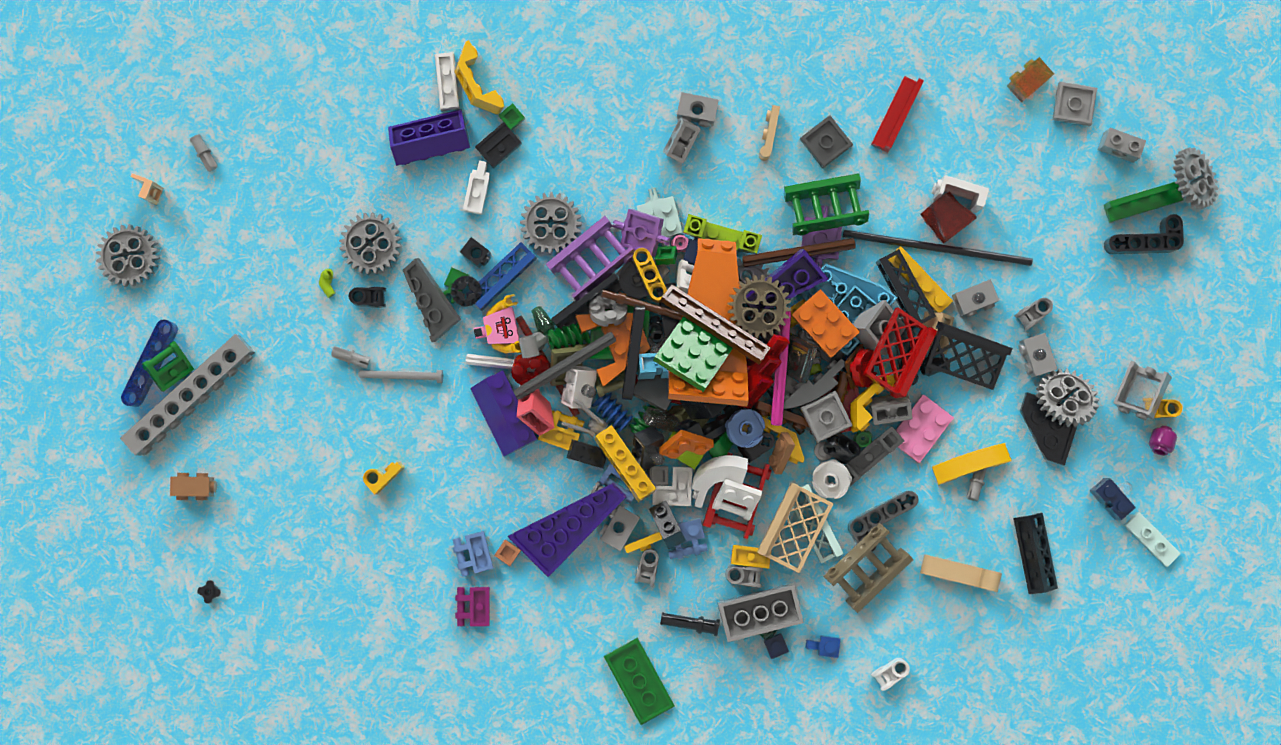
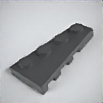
[403,258,461,342]

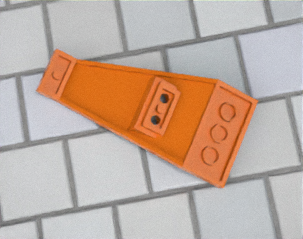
[668,238,748,406]

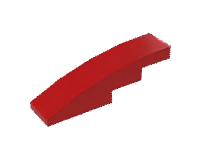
[739,334,790,409]

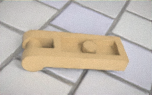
[759,105,780,161]

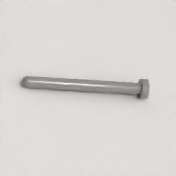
[358,370,443,383]

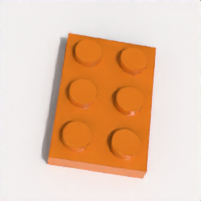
[791,289,860,359]

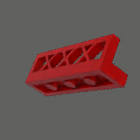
[871,76,924,153]

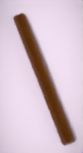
[742,238,856,267]

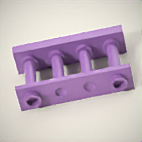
[546,216,635,302]

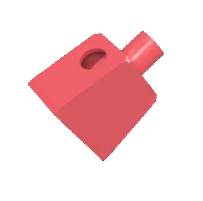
[517,389,555,436]

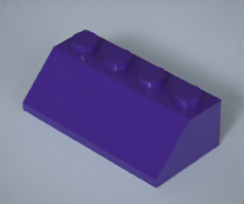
[388,109,470,166]
[470,370,538,457]

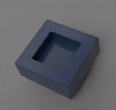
[764,633,789,659]

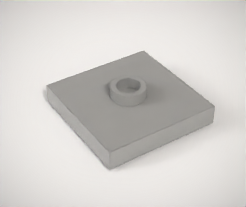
[1052,82,1097,126]
[800,391,853,443]

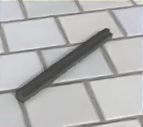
[514,332,616,399]

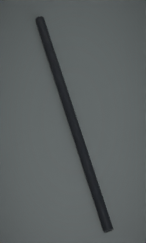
[843,230,1033,266]

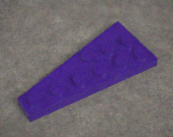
[507,483,627,577]

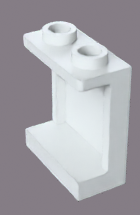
[931,175,989,213]

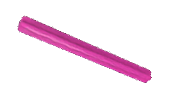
[771,311,791,426]

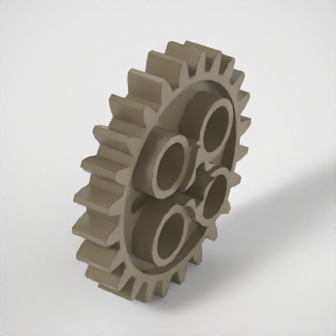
[727,275,791,338]

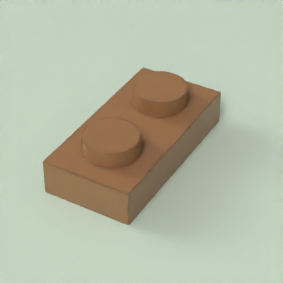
[768,432,795,474]

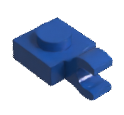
[805,636,841,658]

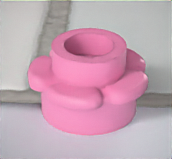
[671,235,689,253]

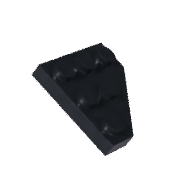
[1020,392,1077,465]

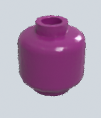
[1149,426,1177,456]

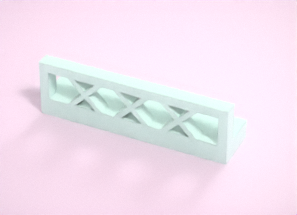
[793,484,844,563]

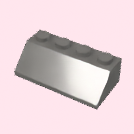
[717,583,804,642]

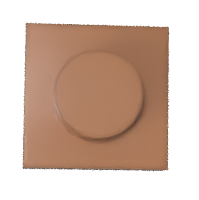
[494,539,521,566]

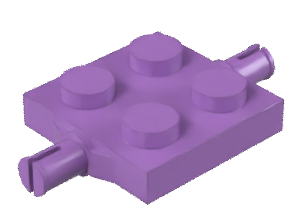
[801,206,842,269]
[612,209,671,256]

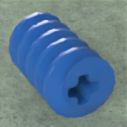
[591,393,633,433]

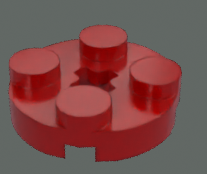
[850,348,878,387]
[511,354,550,386]

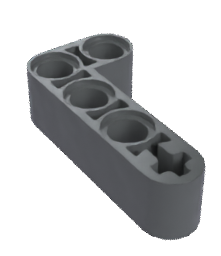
[848,491,919,552]

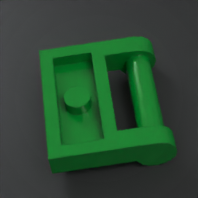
[142,341,194,392]

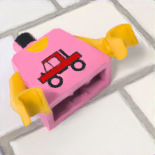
[474,294,521,354]

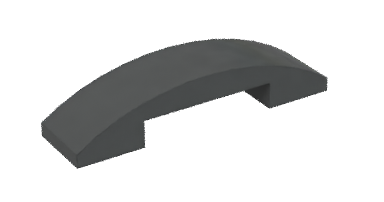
[844,426,905,486]

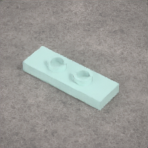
[1124,512,1181,567]

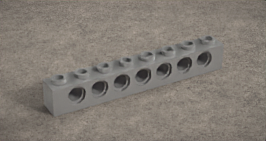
[120,334,255,456]

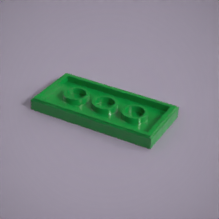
[604,637,675,725]

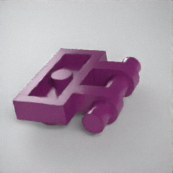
[455,587,490,626]

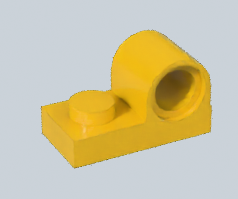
[363,462,405,495]

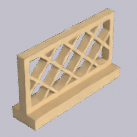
[757,482,834,573]

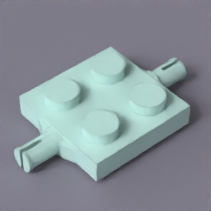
[637,188,683,247]

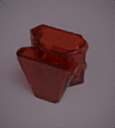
[920,191,977,244]

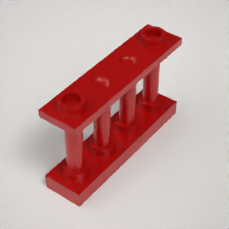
[703,452,772,539]

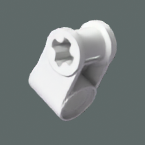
[871,658,910,691]

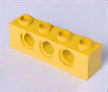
[595,425,656,503]

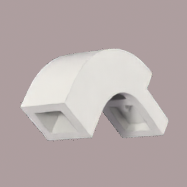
[692,455,748,508]

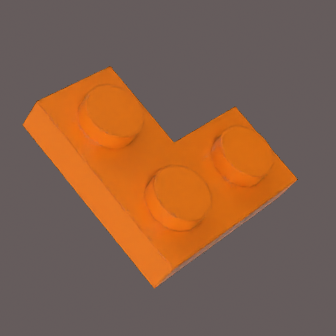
[659,430,714,459]

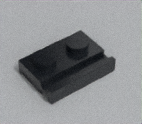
[475,122,522,169]

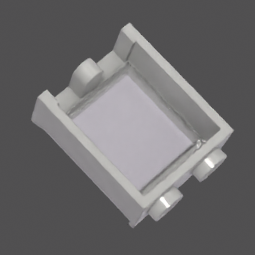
[1113,361,1172,420]

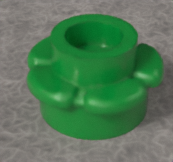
[853,430,872,448]

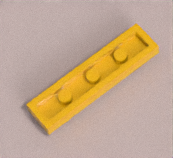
[888,246,953,313]

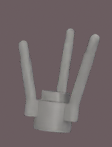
[562,399,608,437]

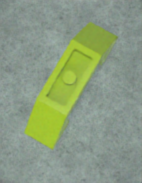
[683,214,762,254]

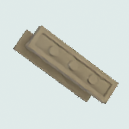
[823,523,914,613]

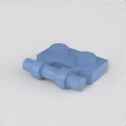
[669,519,708,559]
[452,531,494,577]

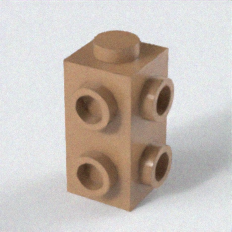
[170,473,217,500]

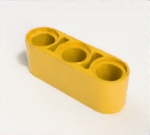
[633,248,667,303]

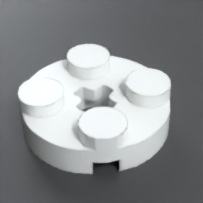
[812,459,852,499]

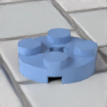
[725,408,765,448]

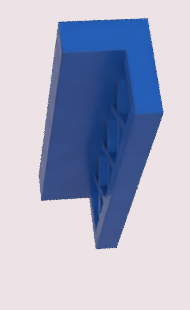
[466,242,537,311]

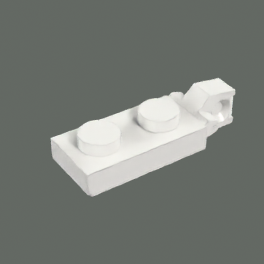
[463,160,490,215]

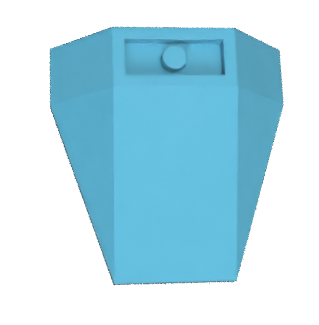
[801,263,897,356]

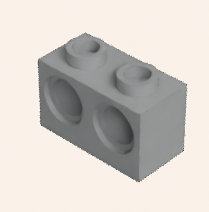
[663,117,701,163]

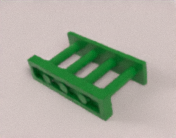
[784,173,869,236]

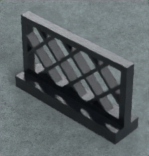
[551,273,621,329]
[924,321,1013,390]

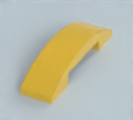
[932,443,1012,485]

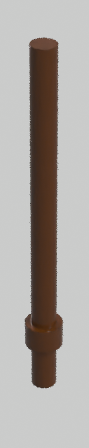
[601,289,682,320]

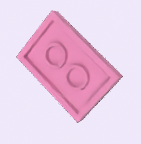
[896,394,954,463]

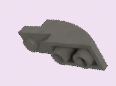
[784,358,845,410]

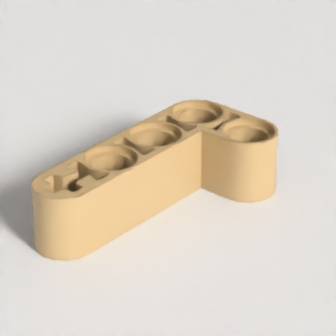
[920,554,1002,592]

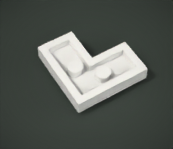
[652,467,692,506]

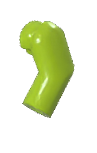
[319,268,336,298]

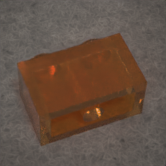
[1007,57,1054,103]

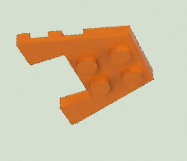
[575,313,650,387]

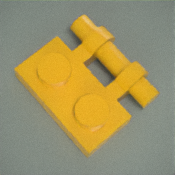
[538,410,585,450]

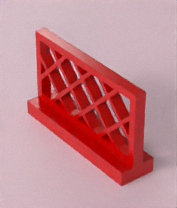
[863,307,937,399]

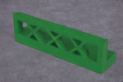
[1103,182,1183,223]

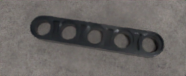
[622,304,645,400]

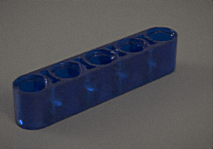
[121,319,178,407]

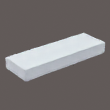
[435,52,460,111]

